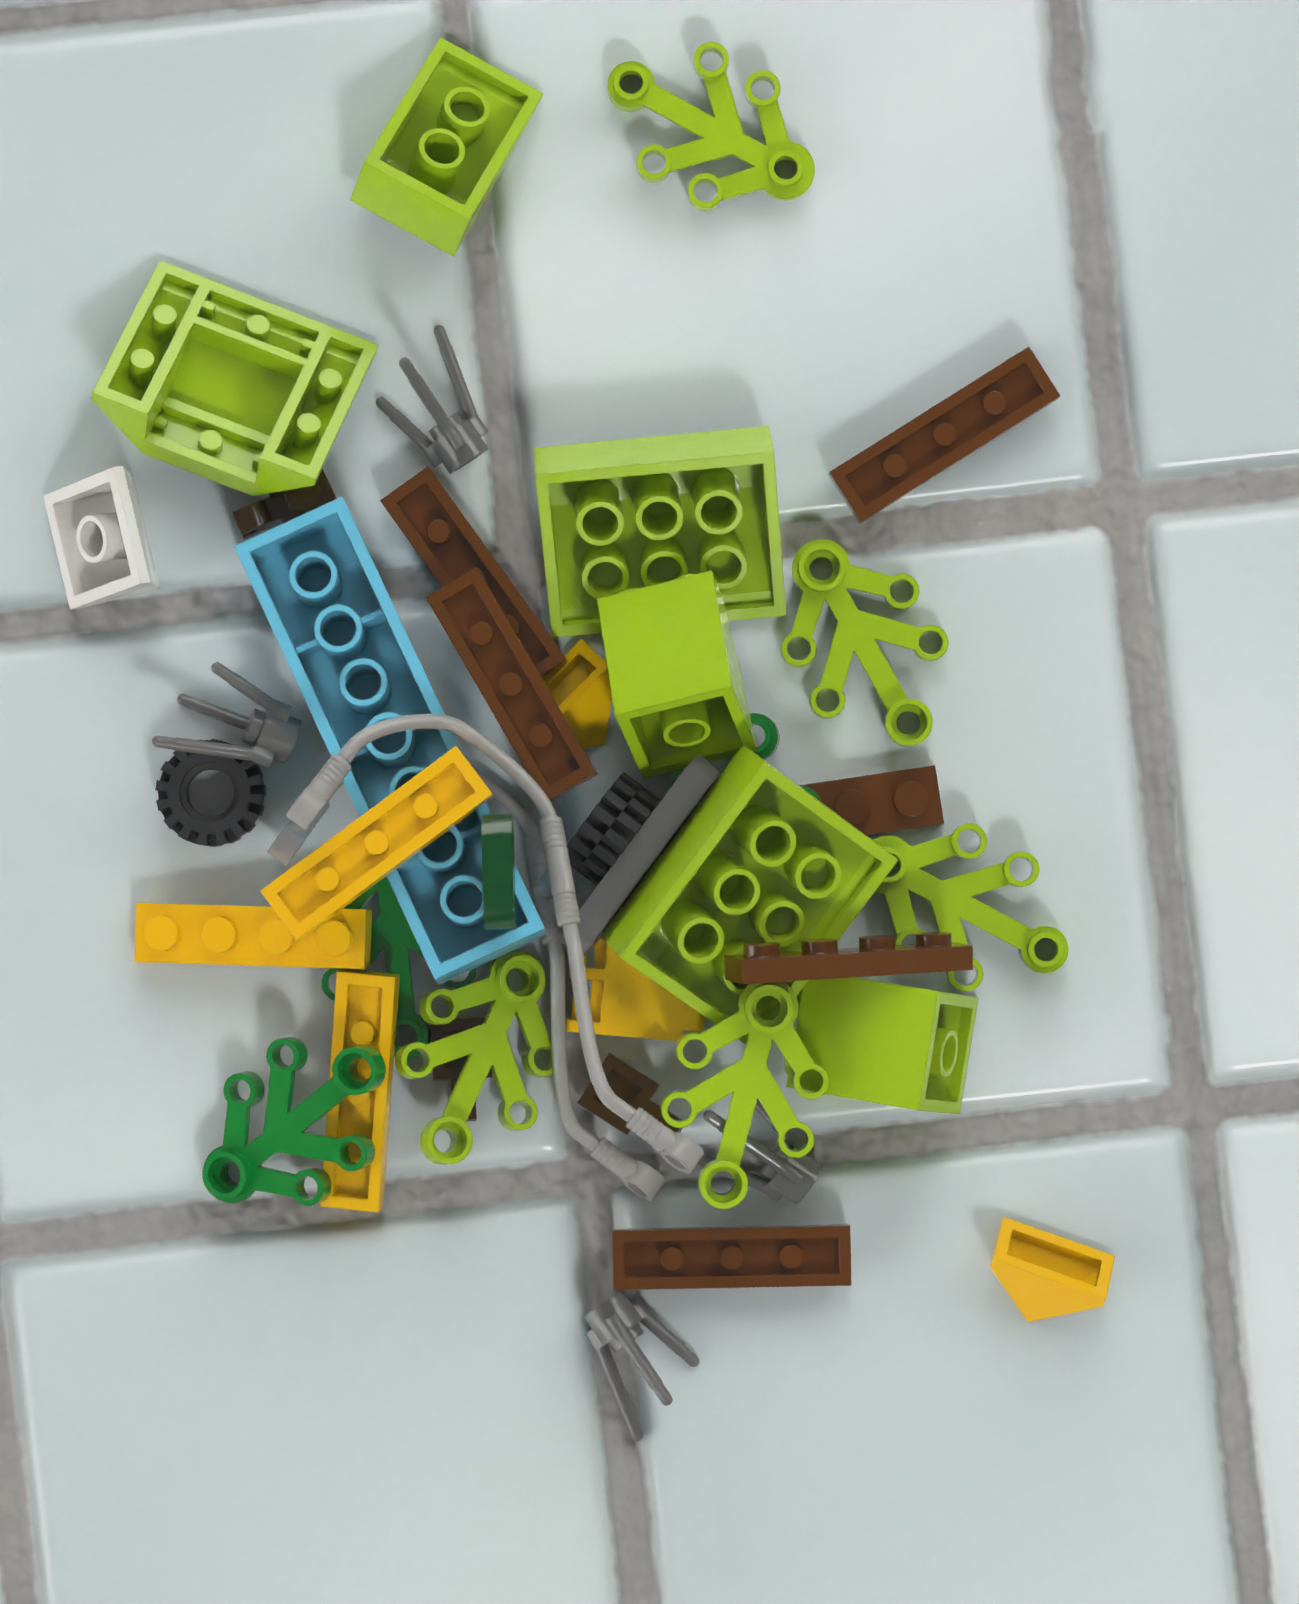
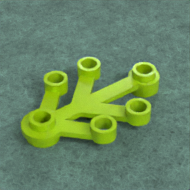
[608,42,815,212]
[781,539,949,747]
[873,823,1069,992]
[395,950,553,1165]
[660,982,829,1209]

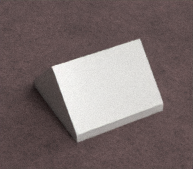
[43,466,160,610]

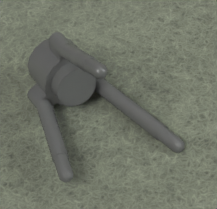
[376,325,489,474]
[152,662,302,768]
[697,1098,823,1205]
[584,1290,699,1442]

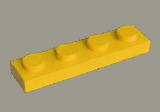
[260,746,493,941]
[134,903,372,969]
[320,969,400,1213]

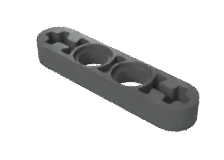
[559,754,722,958]

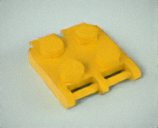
[565,938,705,1041]

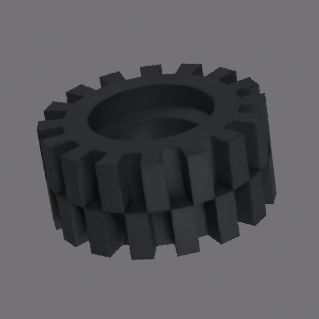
[155,739,267,847]
[567,772,661,886]

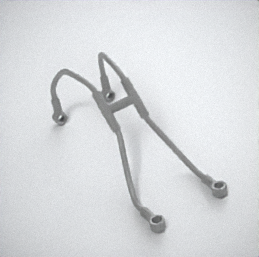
[267,714,704,1201]

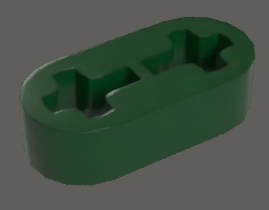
[481,814,516,930]

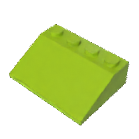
[534,426,787,638]
[600,745,898,1045]

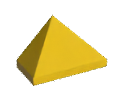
[542,639,612,749]
[990,1217,1115,1322]

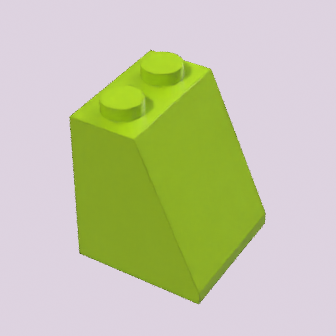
[597,570,758,778]
[784,977,979,1114]

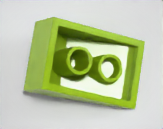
[350,37,543,257]

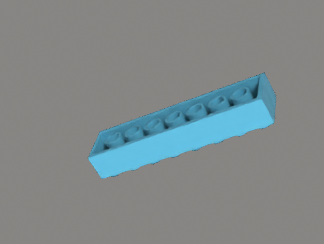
[234,496,547,985]

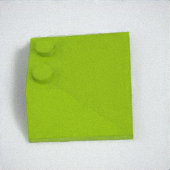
[91,260,378,496]

